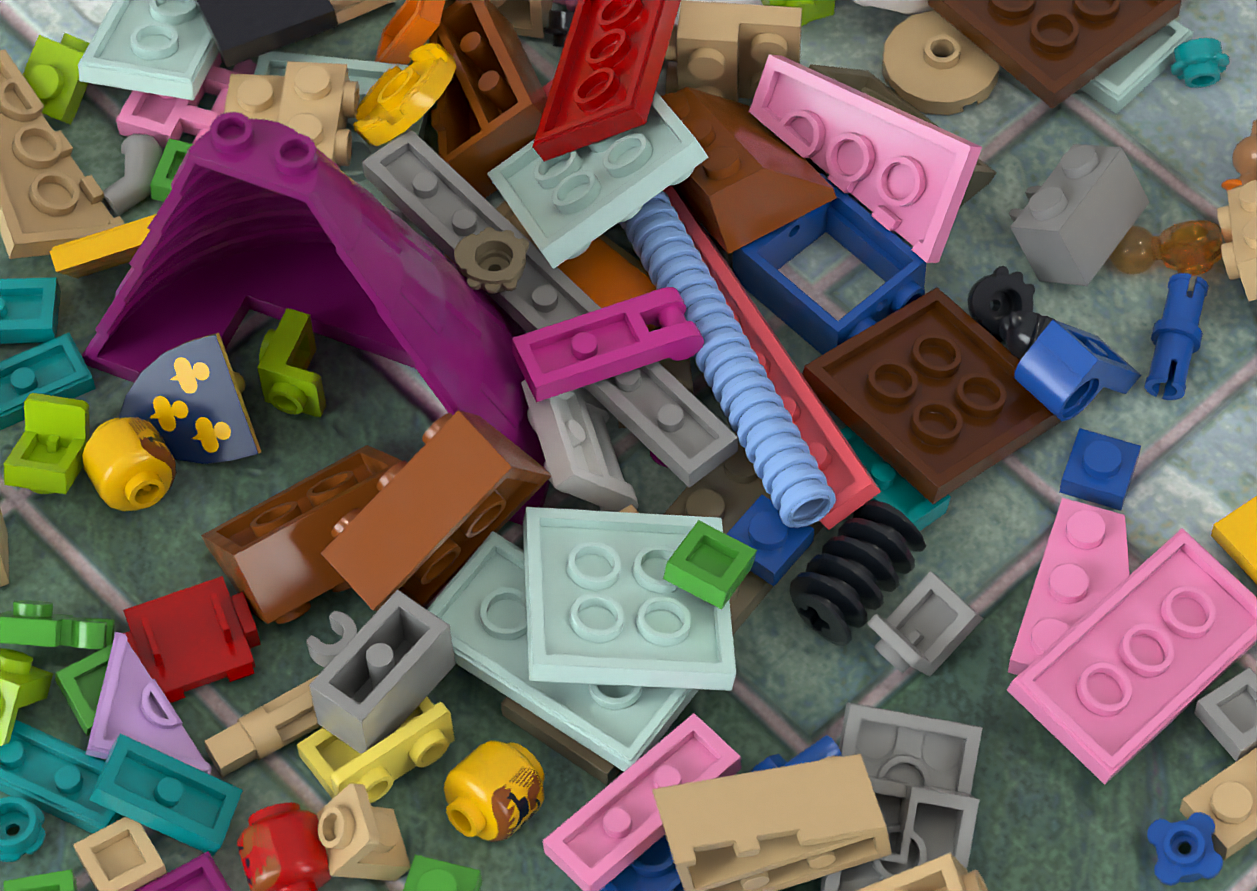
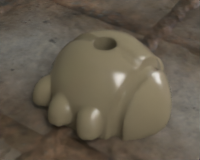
[454,227,529,294]

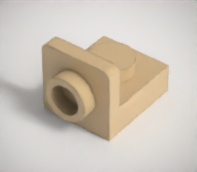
[316,783,411,881]

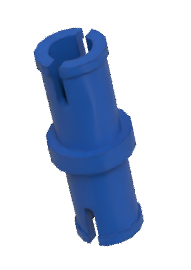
[1145,273,1209,400]

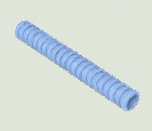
[619,191,836,528]

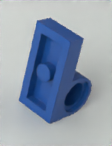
[1014,319,1141,422]

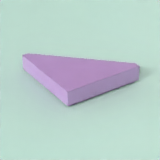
[86,632,212,774]

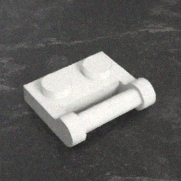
[521,380,639,512]

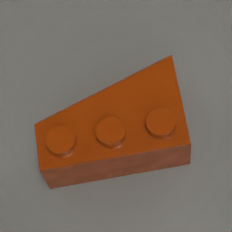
[429,0,547,198]

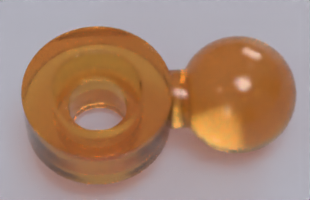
[1109,220,1223,276]

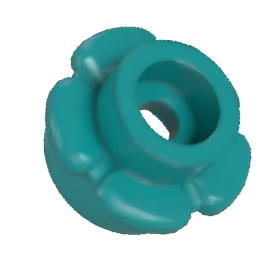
[1171,38,1230,88]
[0,796,46,862]

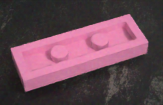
[543,713,741,891]

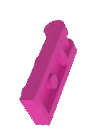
[512,287,704,402]

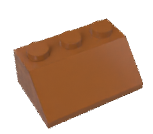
[661,87,837,254]
[321,410,551,611]
[201,445,403,624]

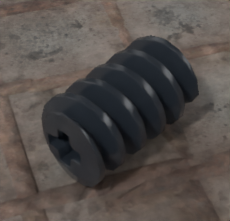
[789,500,926,646]

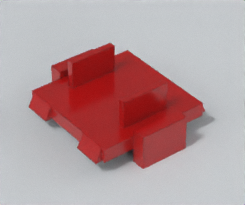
[123,576,261,703]

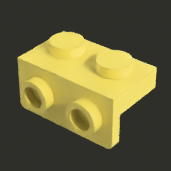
[297,697,455,804]

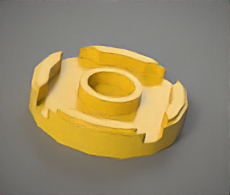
[353,43,456,146]

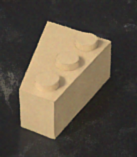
[652,754,892,891]

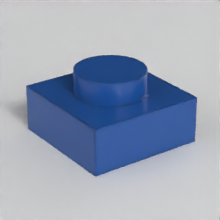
[1059,428,1141,511]
[727,494,814,586]

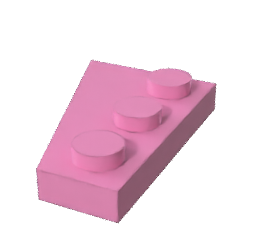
[1008,498,1130,675]

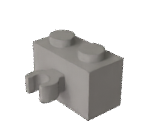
[1009,144,1150,286]
[306,590,455,754]

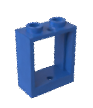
[733,173,926,355]

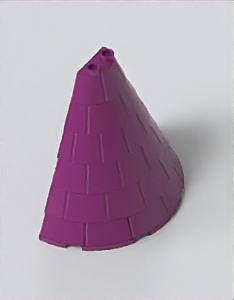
[81,112,550,526]

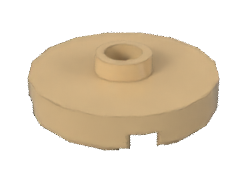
[882,10,999,115]

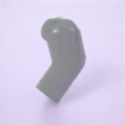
[102,134,163,217]

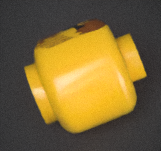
[82,417,177,511]
[444,740,545,842]

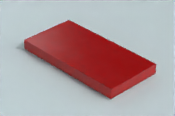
[532,0,681,162]

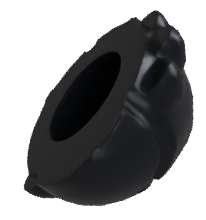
[967,266,1035,343]
[999,311,1055,360]

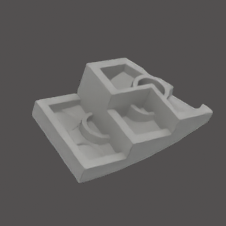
[820,702,982,891]

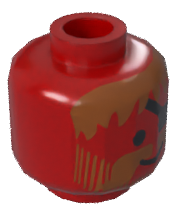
[237,802,333,891]

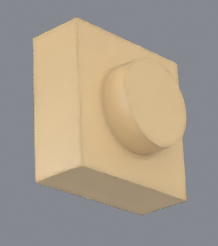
[73,817,167,891]

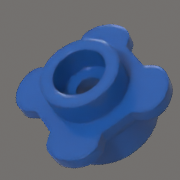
[1147,812,1223,886]

